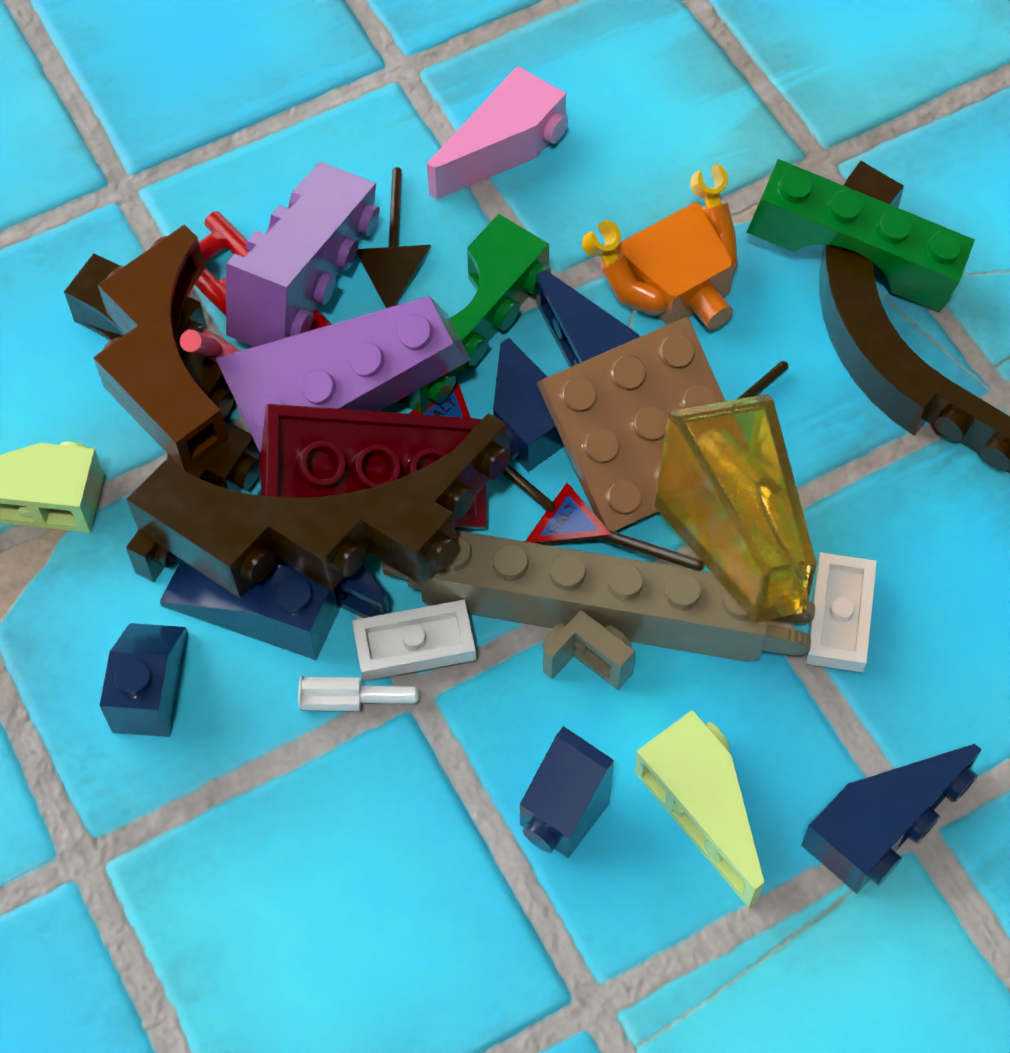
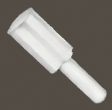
[298,676,419,711]

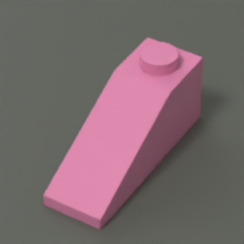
[427,66,568,199]

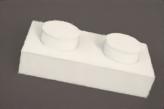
[806,552,877,673]
[352,599,476,681]

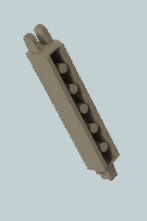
[381,530,816,662]

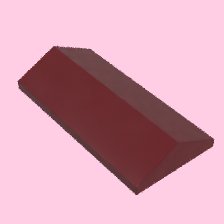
[259,404,486,530]

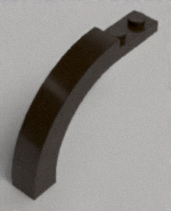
[819,161,1010,473]

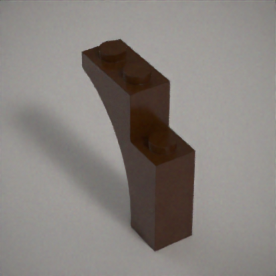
[93,224,228,471]

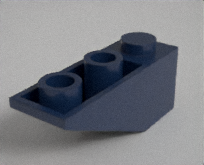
[801,744,982,894]

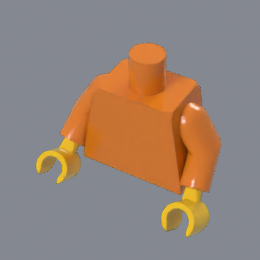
[582,164,738,330]

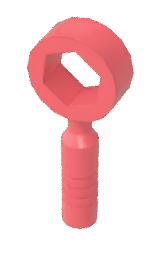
[180,328,240,363]

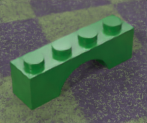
[746,159,975,312]
[399,213,551,414]

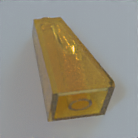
[654,394,817,623]

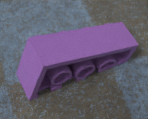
[226,162,380,347]
[216,296,471,453]

